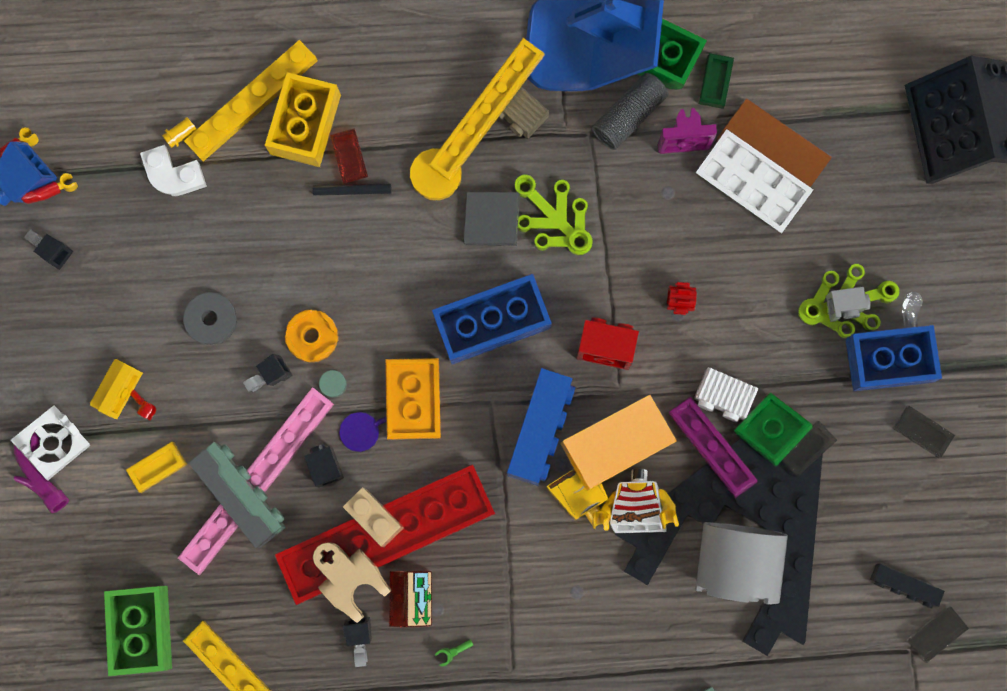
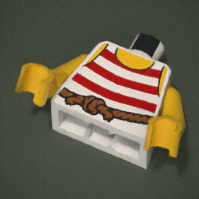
[592,468,679,533]

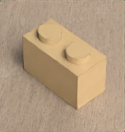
[343,487,404,547]

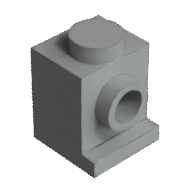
[826,287,870,322]

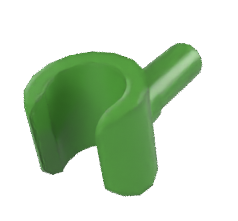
[435,640,473,666]

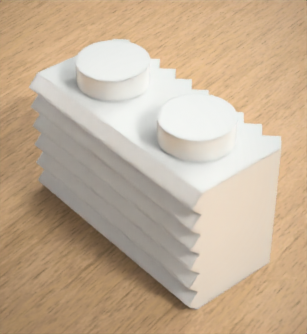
[694,367,758,422]

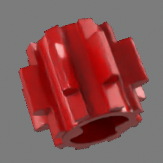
[667,282,697,315]

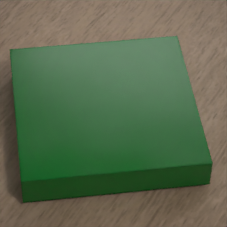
[734,392,813,466]

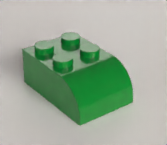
[638,19,707,90]

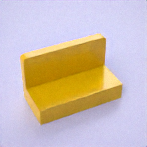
[90,359,143,419]

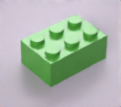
[104,586,172,676]

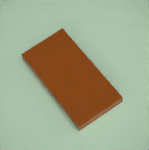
[716,98,832,187]

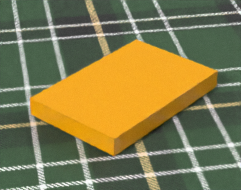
[385,358,441,440]

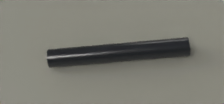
[313,183,392,196]

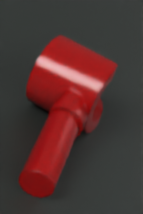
[130,390,157,420]

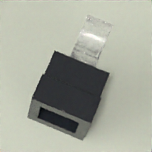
[24,229,74,270]

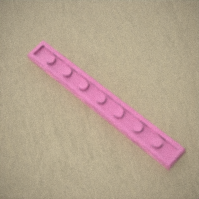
[178,387,334,575]

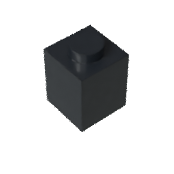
[304,444,344,488]

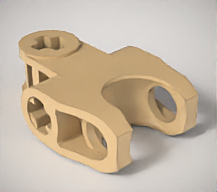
[313,543,392,623]

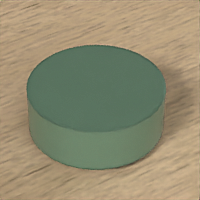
[319,370,347,398]

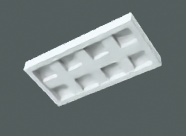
[696,129,813,233]

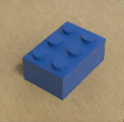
[845,325,942,391]

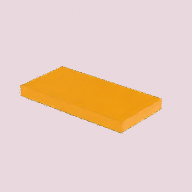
[560,395,677,491]

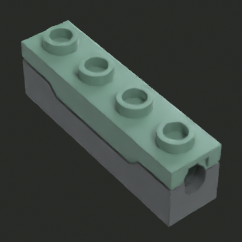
[189,442,286,548]

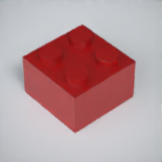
[577,317,639,370]

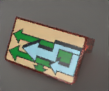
[389,571,432,627]

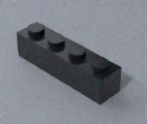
[870,564,945,609]

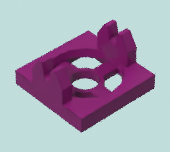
[658,108,717,154]

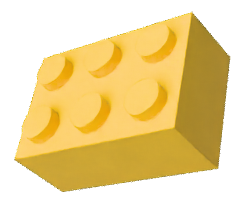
[265,72,341,167]

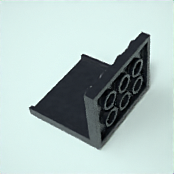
[904,55,1007,184]

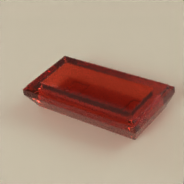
[330,128,368,184]

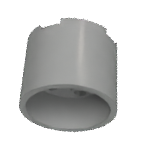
[695,522,788,604]

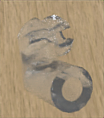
[902,292,923,328]

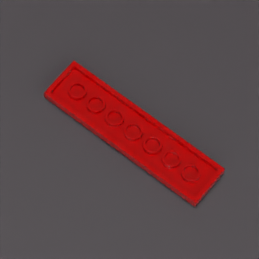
[275,464,495,605]

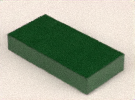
[698,53,734,109]

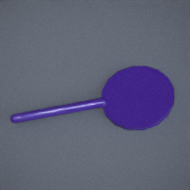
[339,412,387,452]

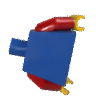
[0,127,78,206]

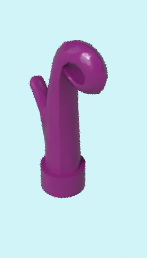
[14,432,69,513]

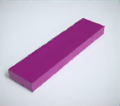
[669,397,757,498]

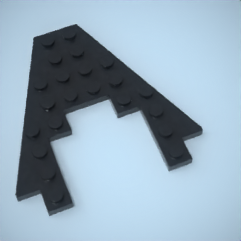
[615,431,824,656]

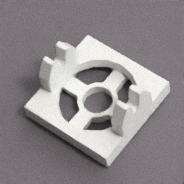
[11,405,90,481]

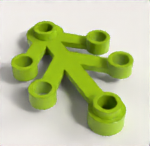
[515,175,593,255]
[798,264,899,338]

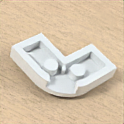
[140,145,207,196]

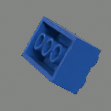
[432,274,552,365]
[507,368,576,486]

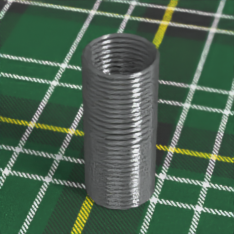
[592,73,668,150]

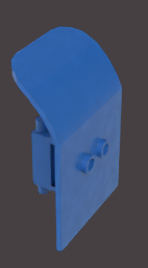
[526,0,664,91]

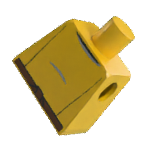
[546,469,608,527]

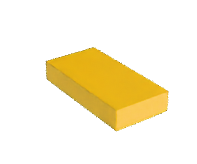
[126,442,187,493]

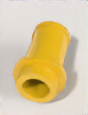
[162,117,197,148]

